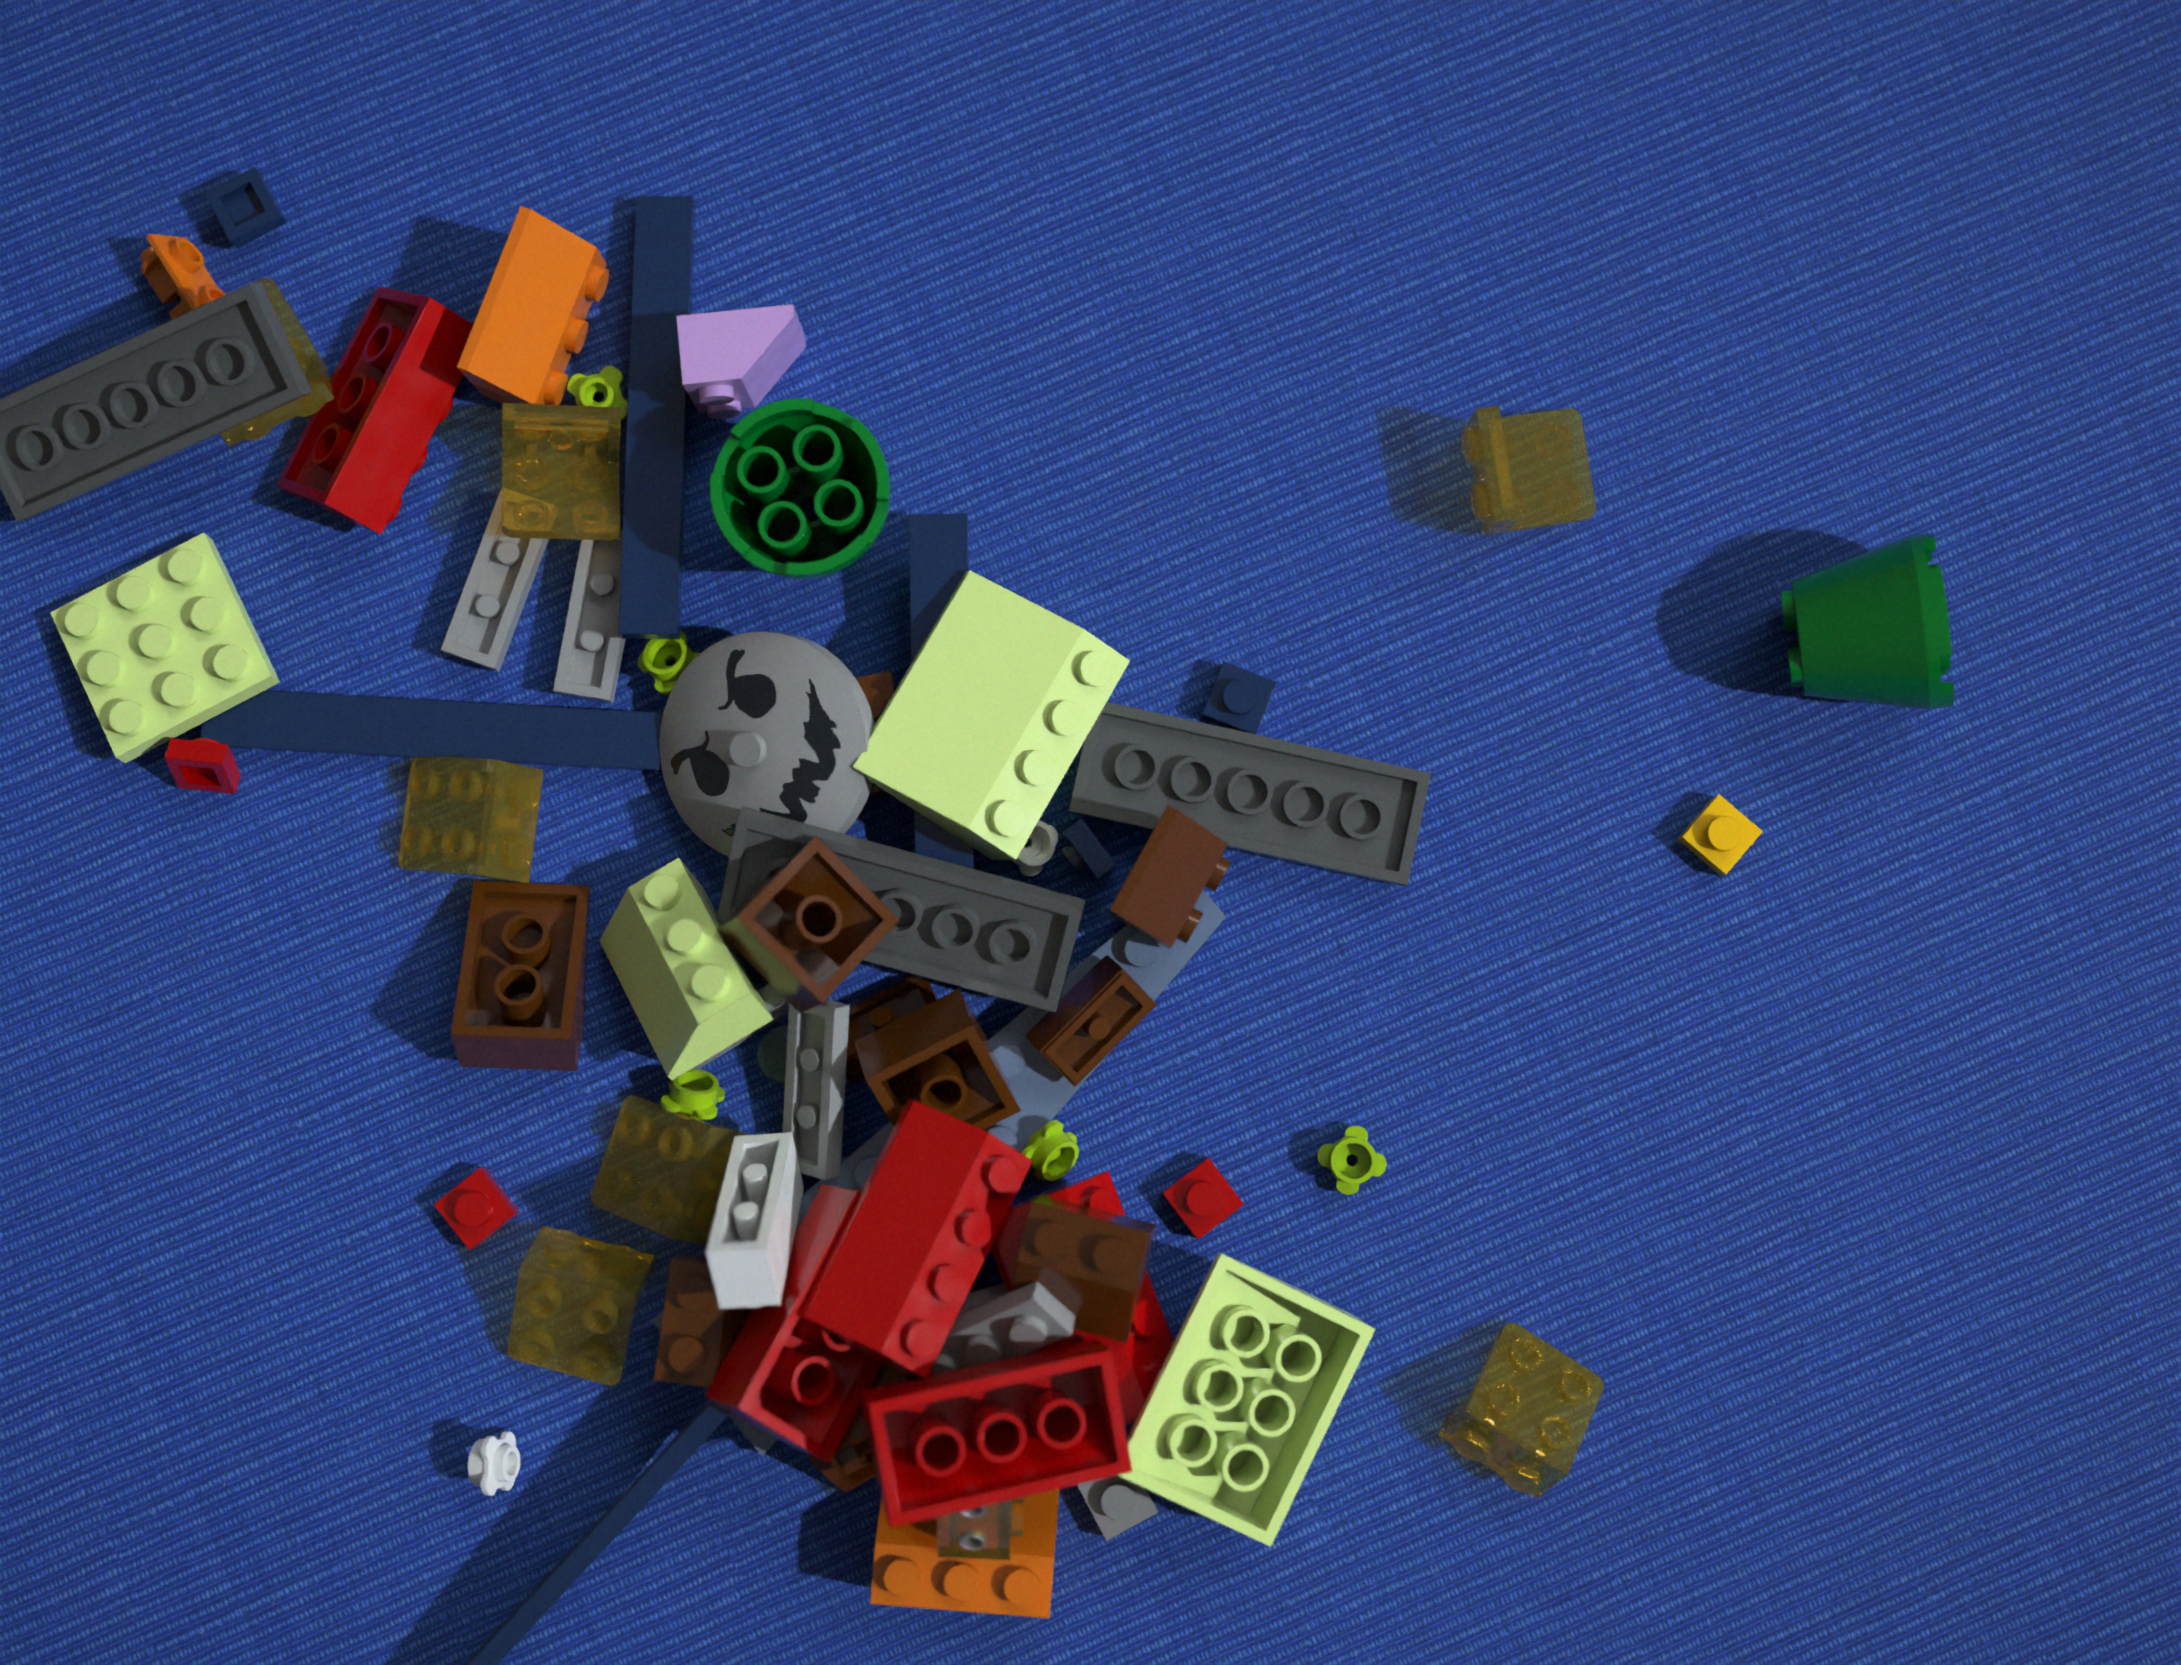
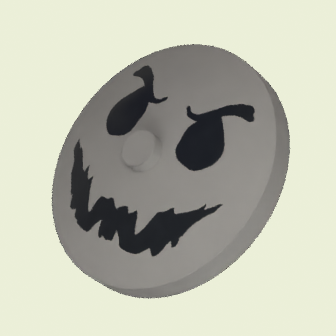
[659,631,875,857]

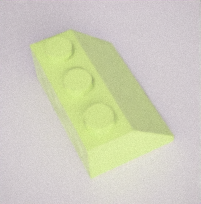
[599,858,774,1080]

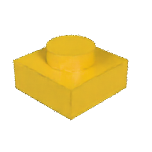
[1677,794,1763,876]

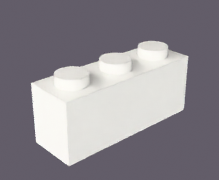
[706,1132,804,1309]

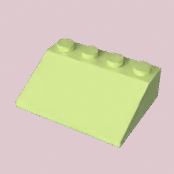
[851,570,1130,860]
[1118,1252,1375,1547]

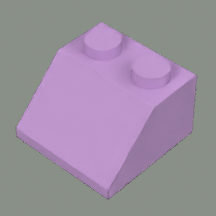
[676,304,806,419]

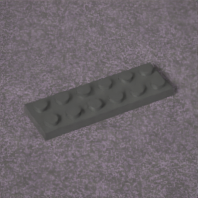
[0,282,313,522]
[1069,702,1431,887]
[717,807,1086,1013]

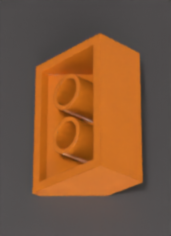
[457,205,609,419]
[870,1489,1059,1618]

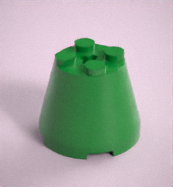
[710,398,891,579]
[1781,533,1954,710]

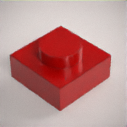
[164,738,241,794]
[1162,1157,1244,1240]
[433,1167,520,1250]

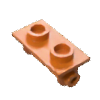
[139,234,227,320]

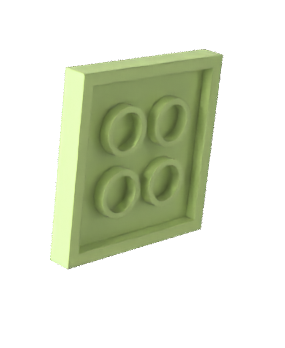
[50,532,280,763]

